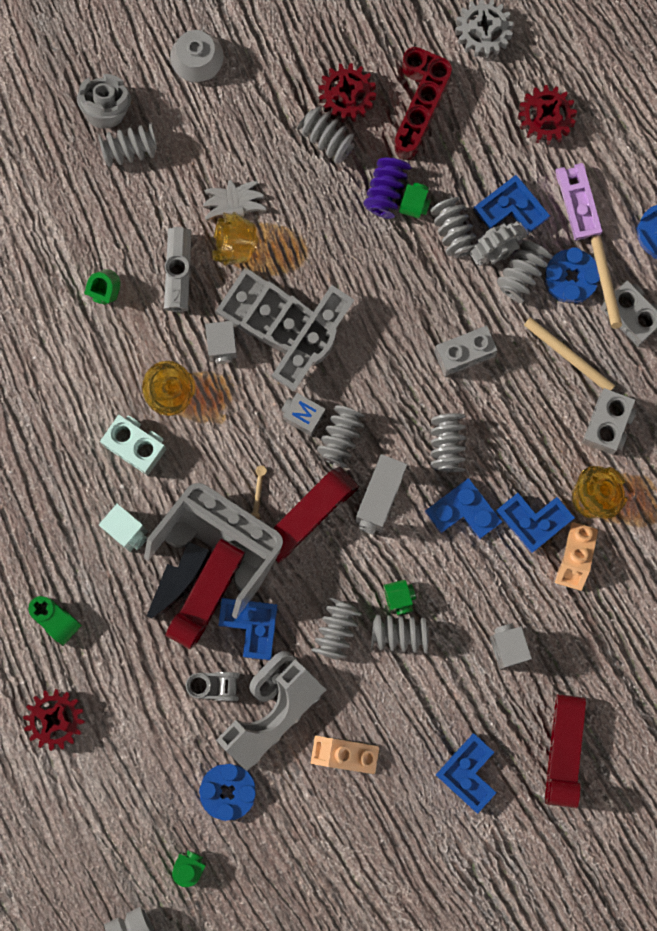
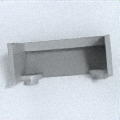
[144,483,283,619]

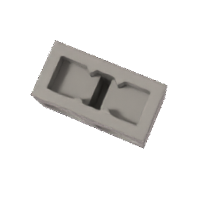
[600,280,657,347]
[434,325,498,377]
[582,388,637,455]
[490,623,532,670]

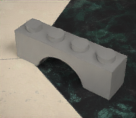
[216,659,326,771]

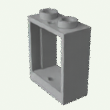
[356,454,407,535]

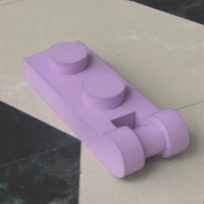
[556,163,602,241]

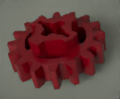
[318,63,376,123]
[517,85,577,145]
[23,689,86,751]

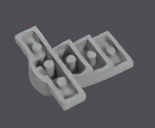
[215,267,354,392]

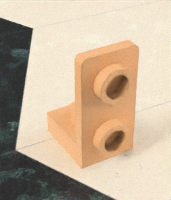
[555,522,598,591]
[310,736,379,774]

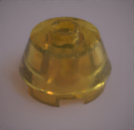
[212,212,258,266]
[141,361,195,416]
[572,466,628,519]

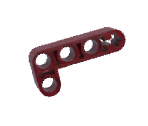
[394,47,452,160]
[273,467,360,563]
[165,538,246,649]
[545,694,586,809]

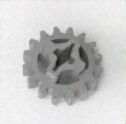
[455,0,514,58]
[470,221,527,266]

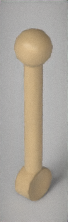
[251,466,267,520]

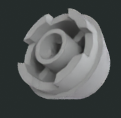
[170,30,224,83]
[77,74,131,128]

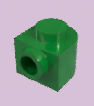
[399,183,431,219]
[84,269,121,305]
[383,579,416,616]
[172,850,207,887]

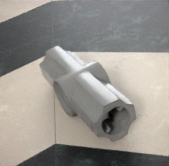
[164,227,192,312]

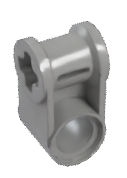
[186,672,240,701]

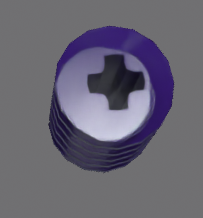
[363,157,411,219]

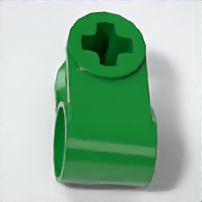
[28,596,82,646]

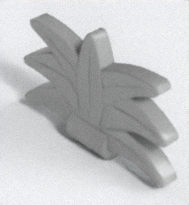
[203,180,267,222]

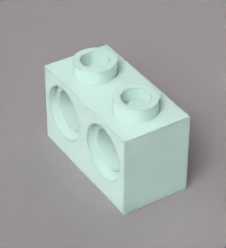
[100,415,166,476]
[99,504,148,552]

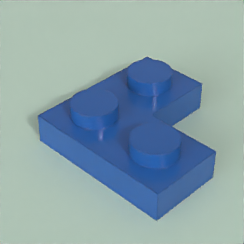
[473,175,550,235]
[424,478,502,540]
[496,493,575,554]
[218,598,278,661]
[435,733,496,814]

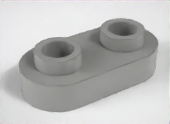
[249,651,298,702]

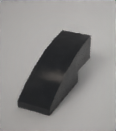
[147,542,211,620]

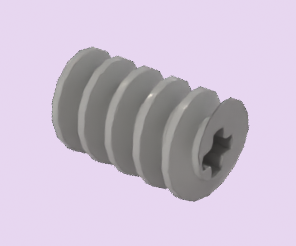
[297,105,355,164]
[99,123,157,167]
[431,197,477,258]
[497,241,553,304]
[317,405,365,468]
[431,413,466,472]
[311,598,362,660]
[371,614,429,654]

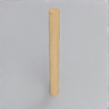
[590,235,622,329]
[524,317,616,390]

